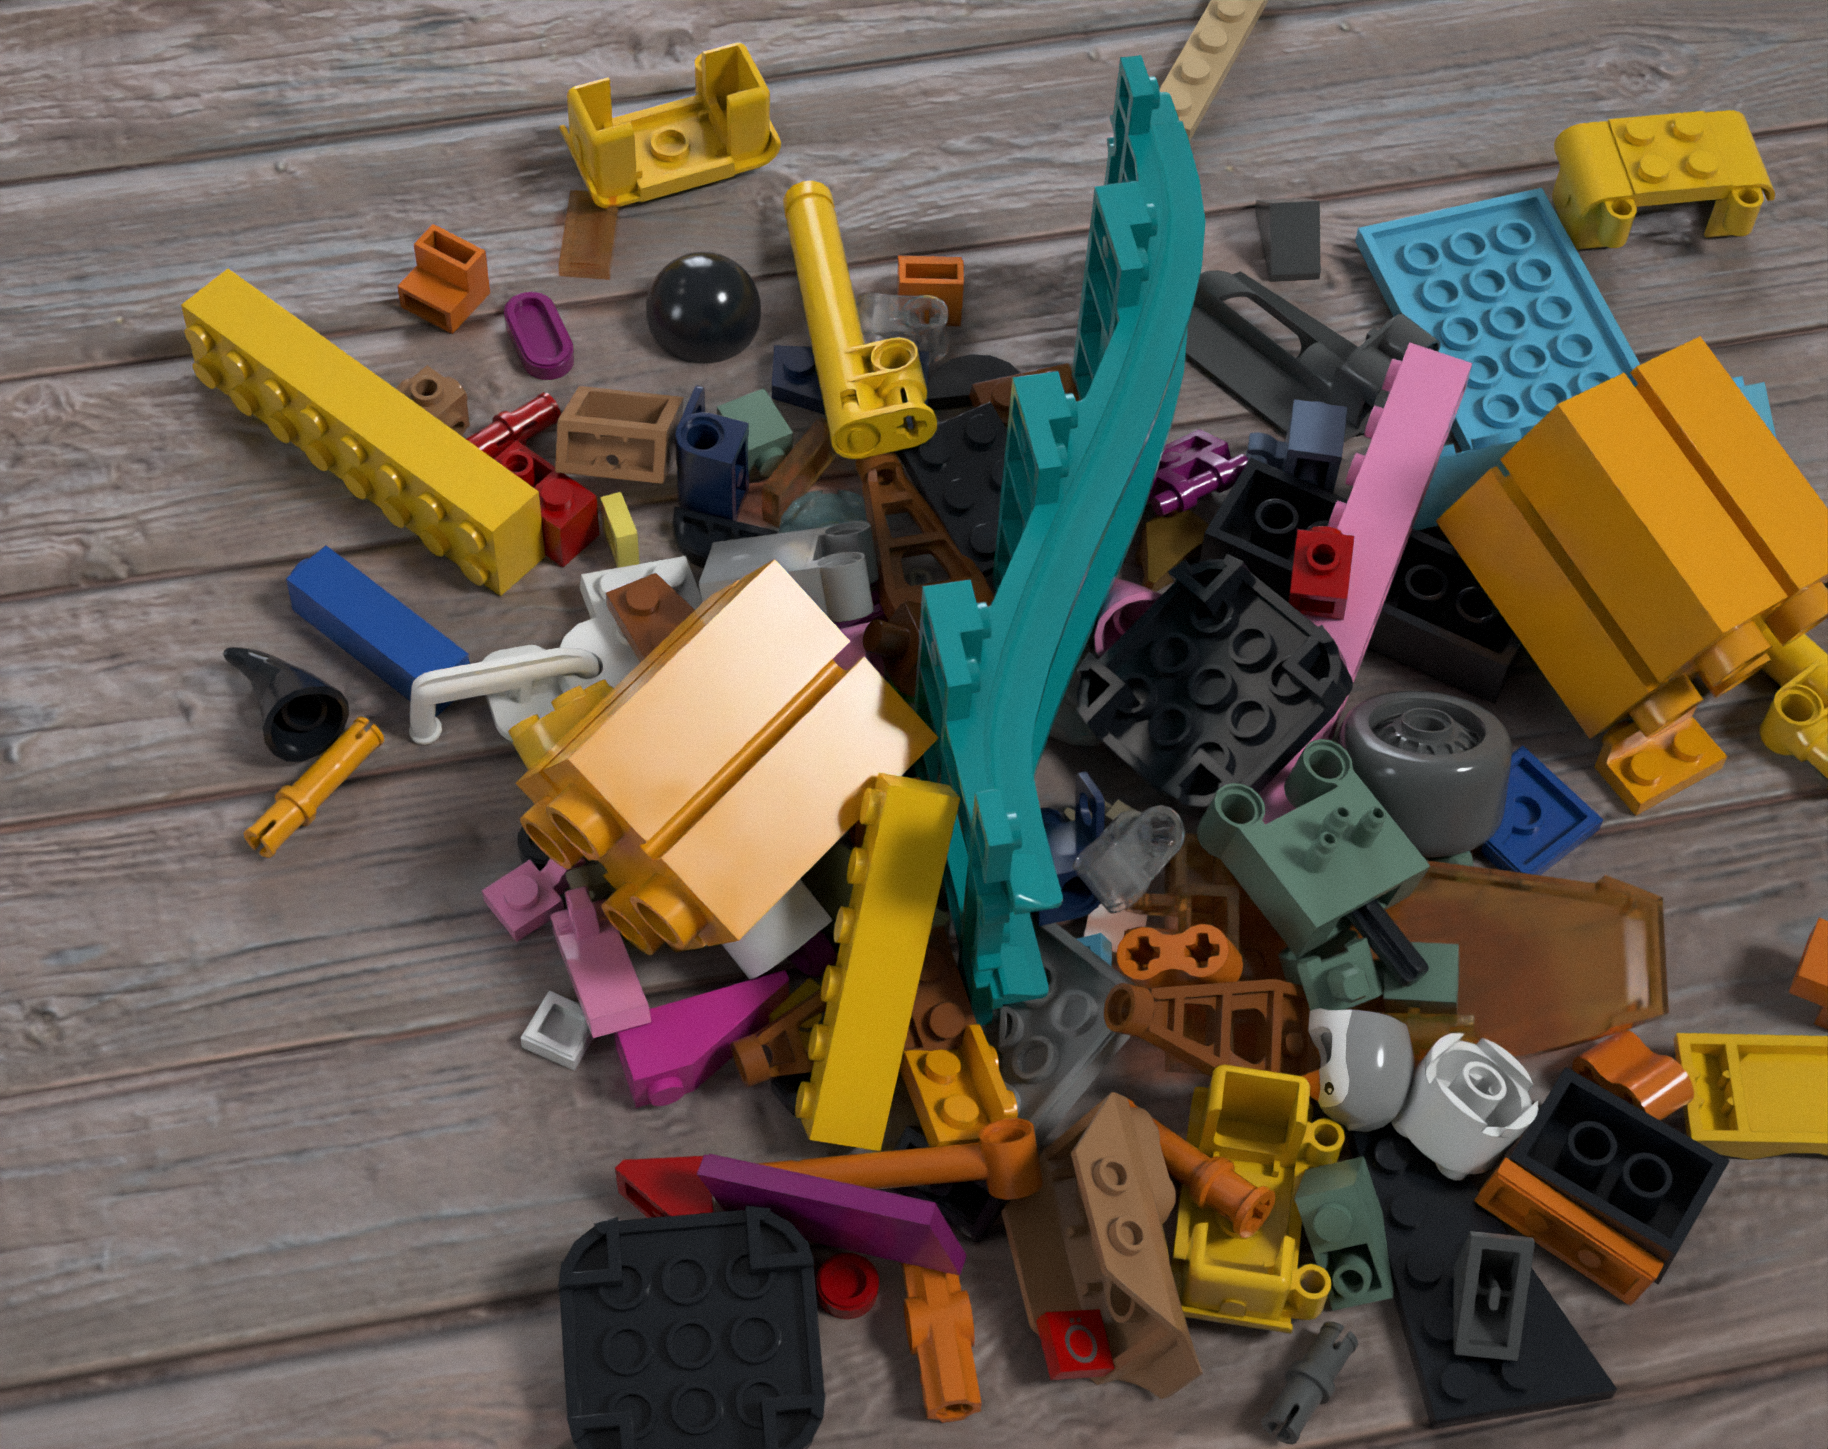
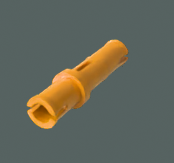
[243,716,385,858]

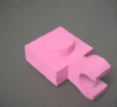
[482,857,586,942]

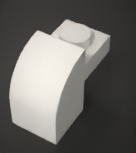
[722,879,833,979]

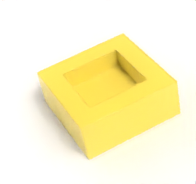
[600,492,639,568]

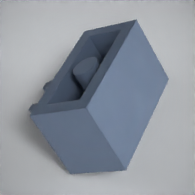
[1245,399,1347,493]

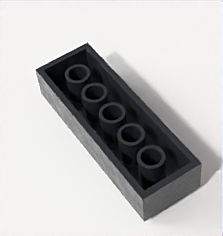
[1199,458,1525,704]

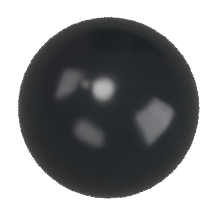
[646,252,762,364]

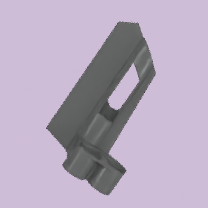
[1185,270,1441,442]

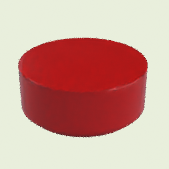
[816,1253,879,1319]

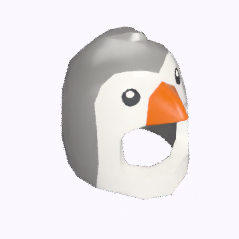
[1302,1008,1415,1132]

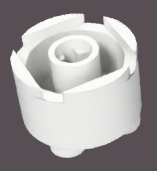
[1391,1033,1538,1180]

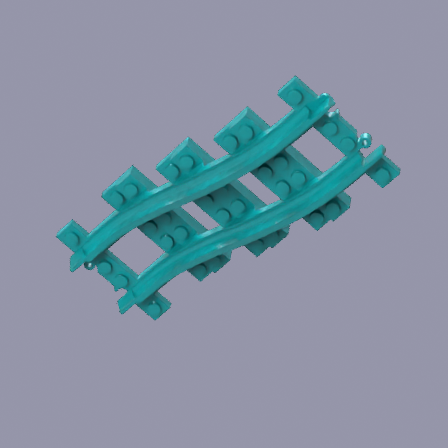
[909,55,1206,1026]

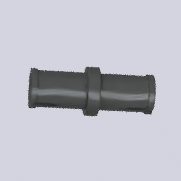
[1261,1321,1358,1445]

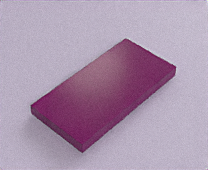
[697,1153,967,1276]

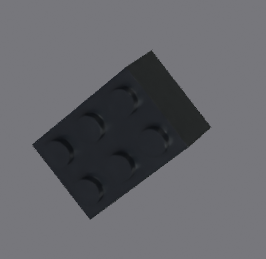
[1509,1067,1730,1285]

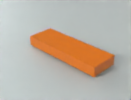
[1474,1157,1665,1306]

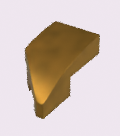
[1135,509,1209,592]

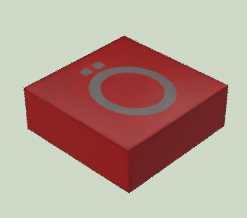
[1036,1309,1115,1380]

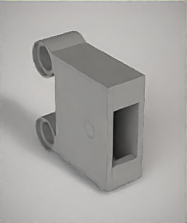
[699,521,879,622]

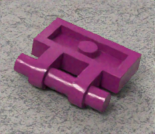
[1147,429,1249,517]

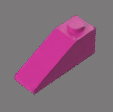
[614,970,789,1108]

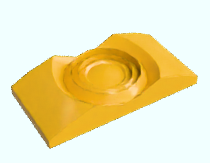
[1673,1033,1828,1160]

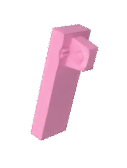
[550,886,651,1038]

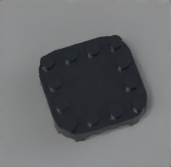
[1075,554,1353,818]
[558,1206,826,1449]

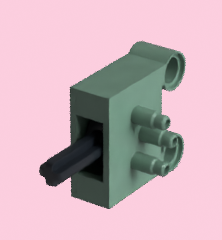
[1197,739,1431,987]

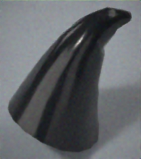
[223,647,349,762]

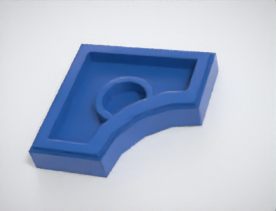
[1481,745,1603,890]

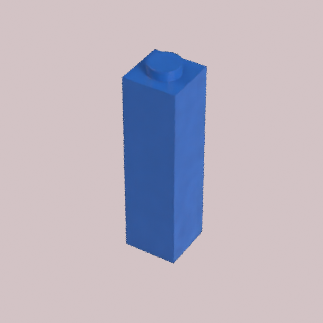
[286,545,470,717]

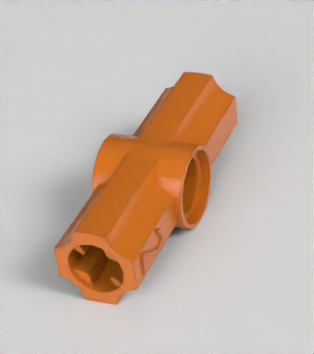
[901,1262,982,1423]

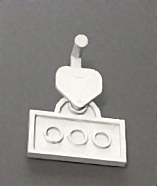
[409,556,702,745]

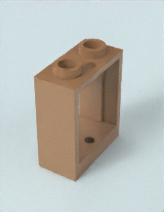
[555,386,684,484]

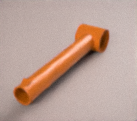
[756,1118,1043,1200]

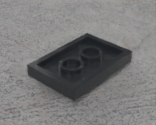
[895,401,1007,578]

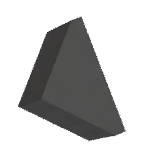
[1255,198,1321,282]
[1453,1231,1535,1361]

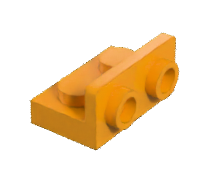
[1594,706,1728,816]
[899,1024,1018,1147]

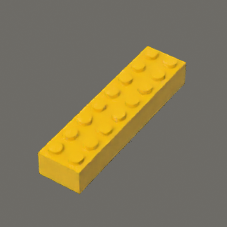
[181,268,545,597]

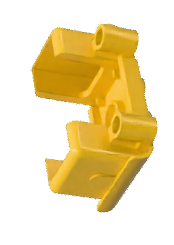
[559,42,781,209]
[1552,110,1775,250]
[1171,1064,1345,1334]

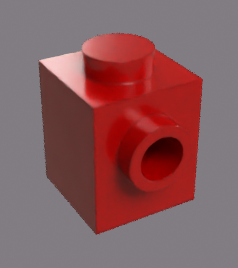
[1289,526,1355,620]

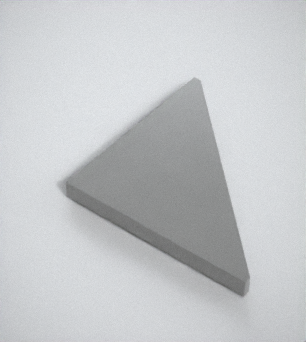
[998,913,1136,1148]

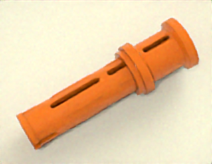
[1127,1098,1276,1238]

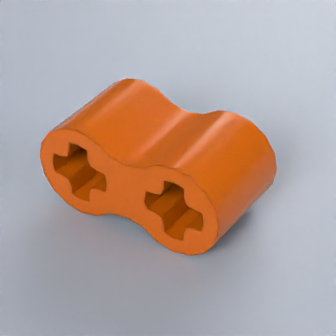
[1116,924,1243,989]
[1572,1029,1694,1121]

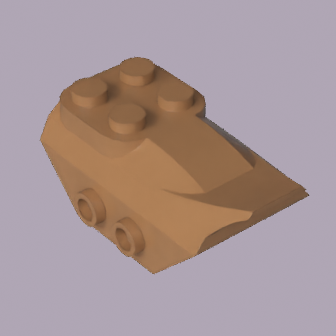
[1001,1092,1203,1399]

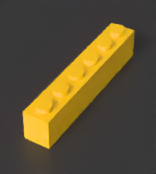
[795,772,960,1151]

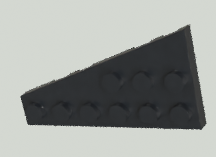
[1344,1122,1617,1430]

